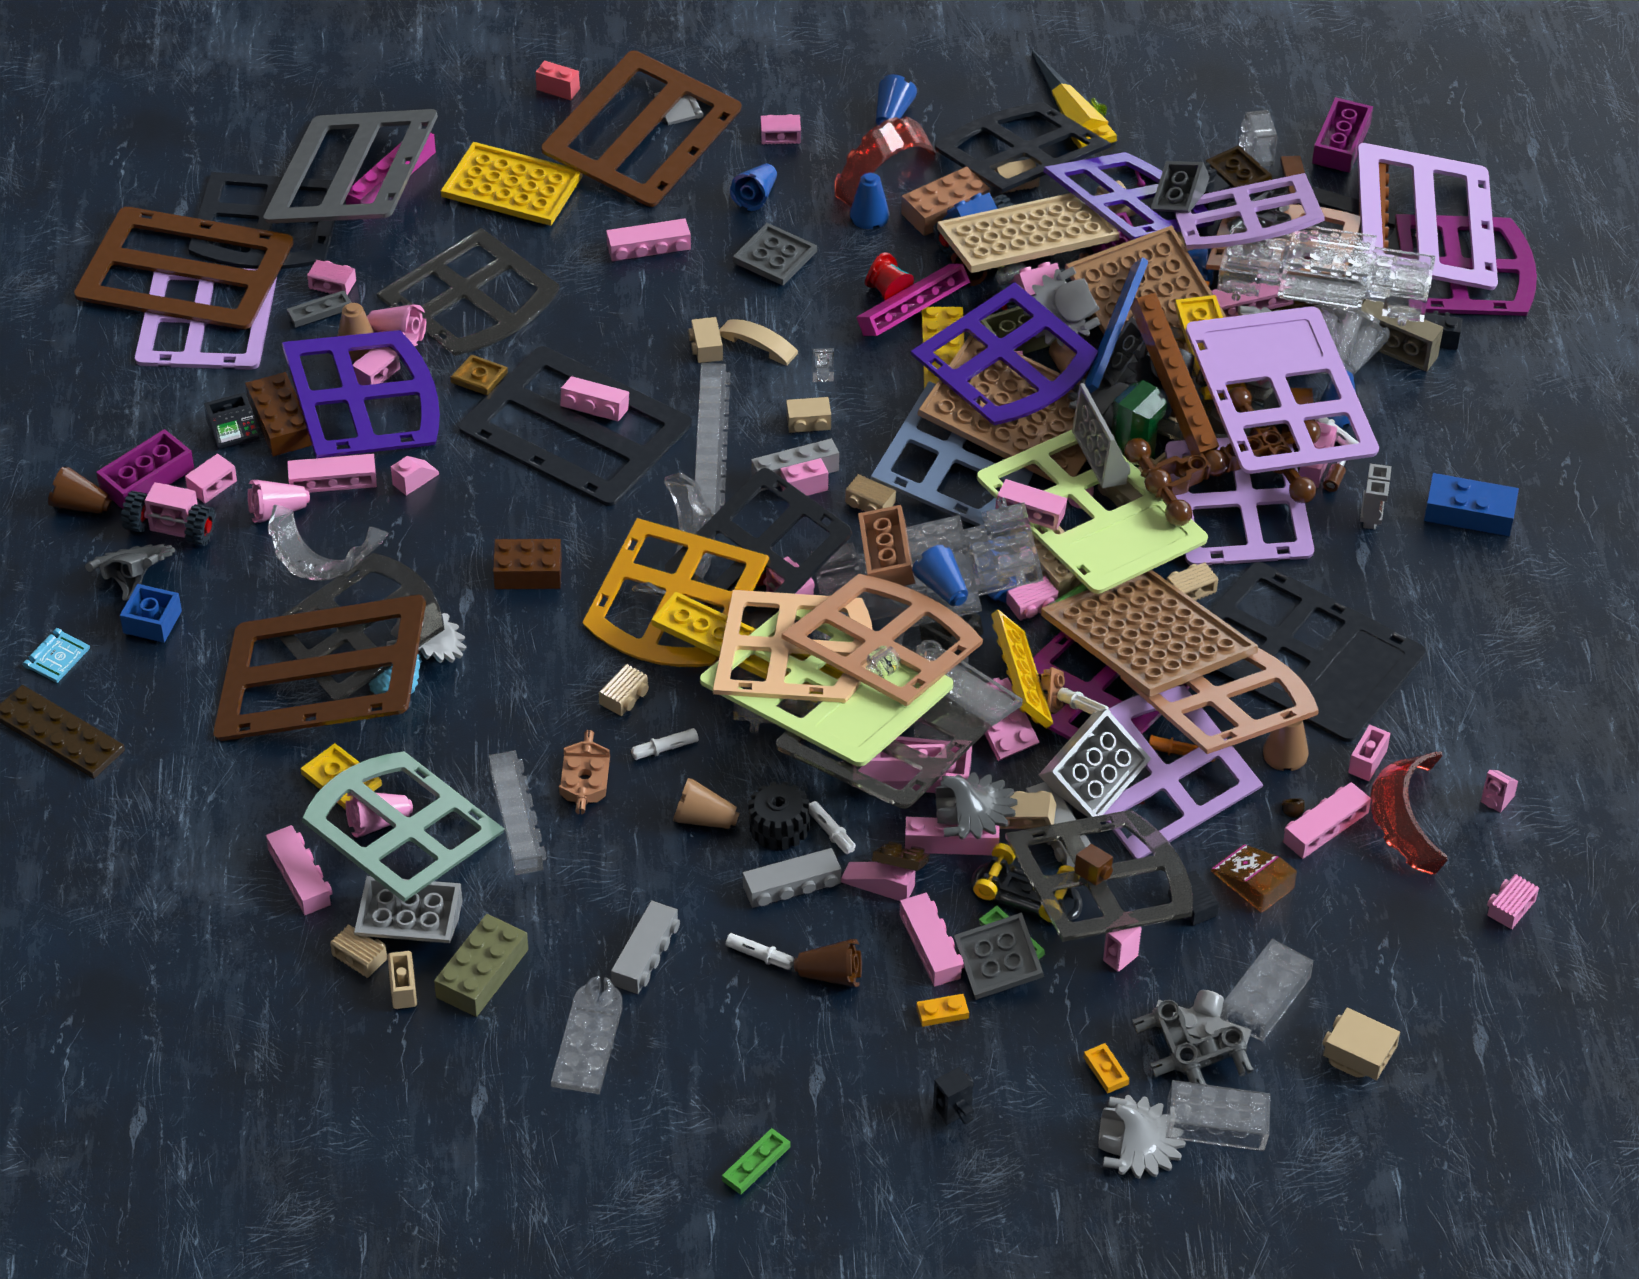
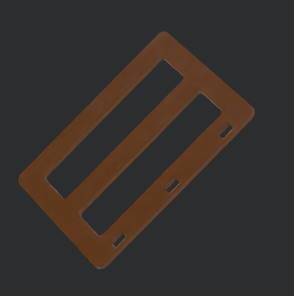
[541,51,742,207]
[74,207,293,329]
[213,595,426,741]

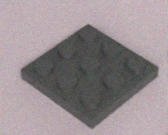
[733,223,817,286]
[954,913,1044,1000]

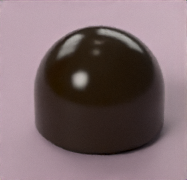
[1281,798,1305,818]

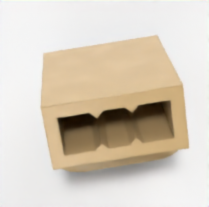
[1322,1008,1400,1081]

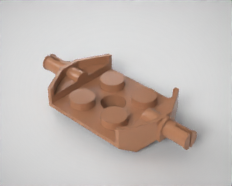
[559,730,610,814]

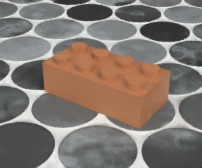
[901,167,990,236]
[858,505,915,586]

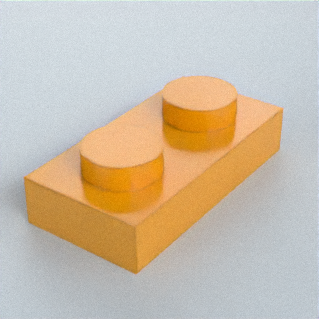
[916,994,969,1027]
[1083,1043,1129,1094]

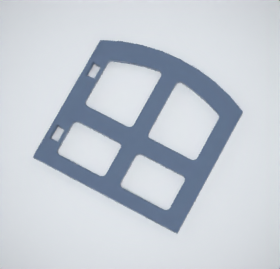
[870,381,1034,529]

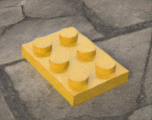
[301,743,382,809]

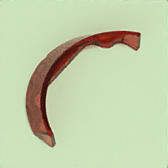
[835,116,937,207]
[1370,751,1448,875]

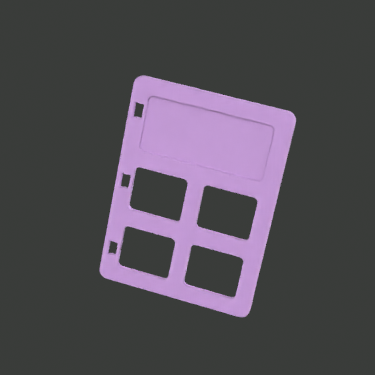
[1186,307,1379,474]

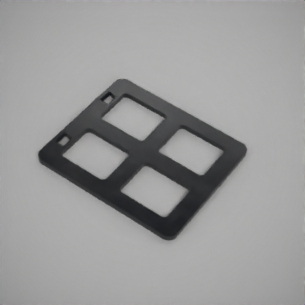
[665,468,852,629]

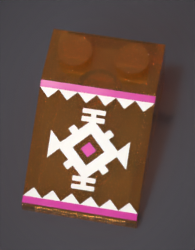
[1211,844,1297,913]

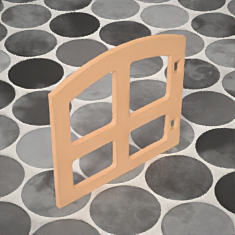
[713,590,872,703]

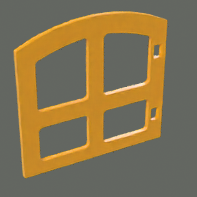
[582,518,769,667]

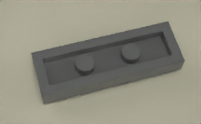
[287,290,352,328]

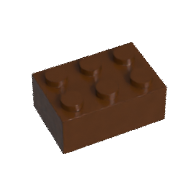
[493,539,562,589]

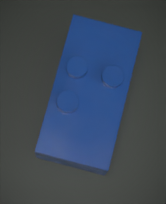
[1424,473,1519,536]

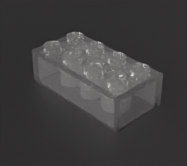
[1221,939,1314,1042]
[1166,1080,1270,1151]

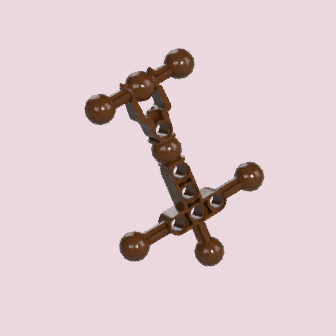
[1124,386,1321,526]

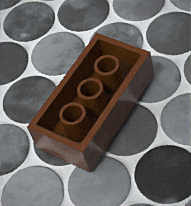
[245,372,312,456]

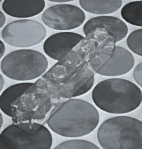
[489,750,546,875]

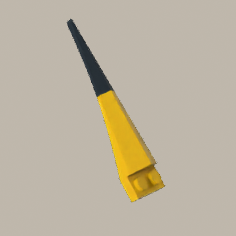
[1032,50,1117,149]

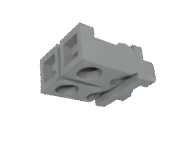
[1360,463,1392,529]

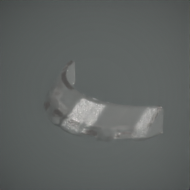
[631,472,715,597]
[268,505,388,581]

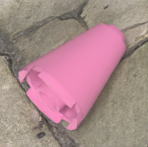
[367,304,426,346]
[247,480,310,523]
[346,793,413,838]

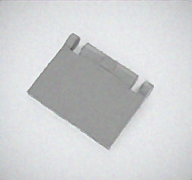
[654,92,703,125]

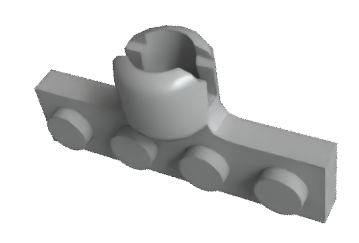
[1156,990,1251,1045]

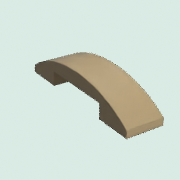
[719,319,798,366]

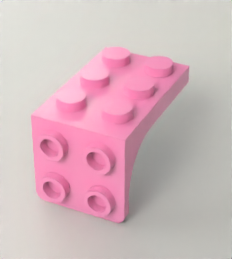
[958,677,1039,761]

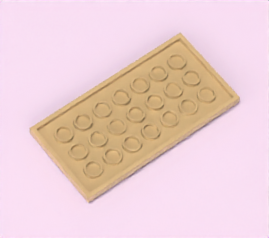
[937,193,1120,273]

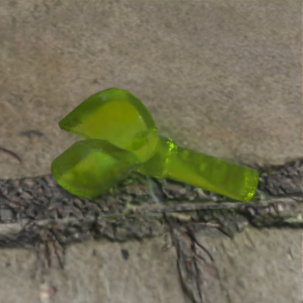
[1091,98,1107,116]

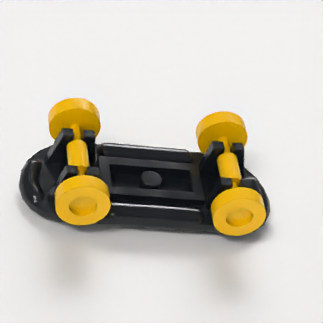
[970,843,1083,923]

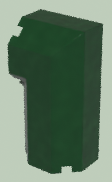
[1111,380,1167,468]

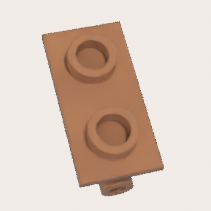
[1041,667,1065,714]

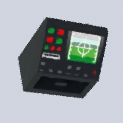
[204,392,259,449]

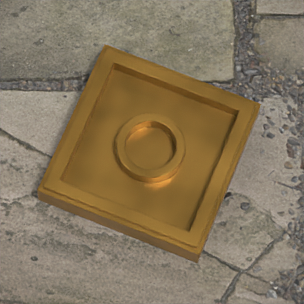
[451,355,508,395]

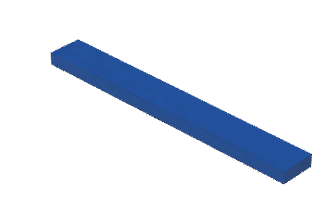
[1084,257,1148,394]

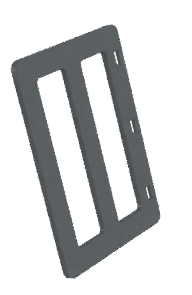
[264,109,438,224]

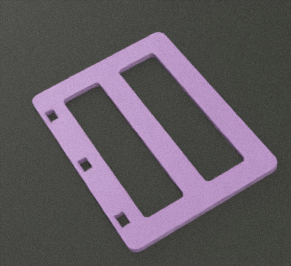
[1357,143,1498,290]

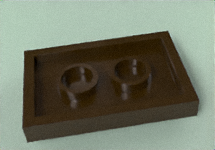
[1206,145,1272,188]
[872,841,930,871]

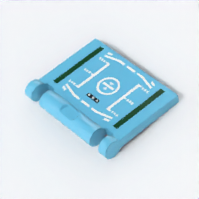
[23,628,90,683]

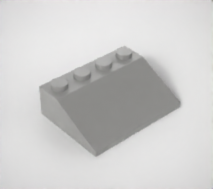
[1072,383,1130,488]
[1039,709,1151,822]
[354,876,462,943]

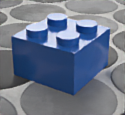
[120,584,182,643]

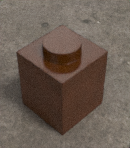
[1074,844,1113,886]

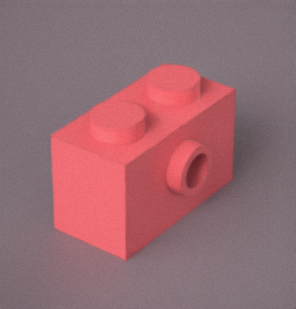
[536,61,580,100]

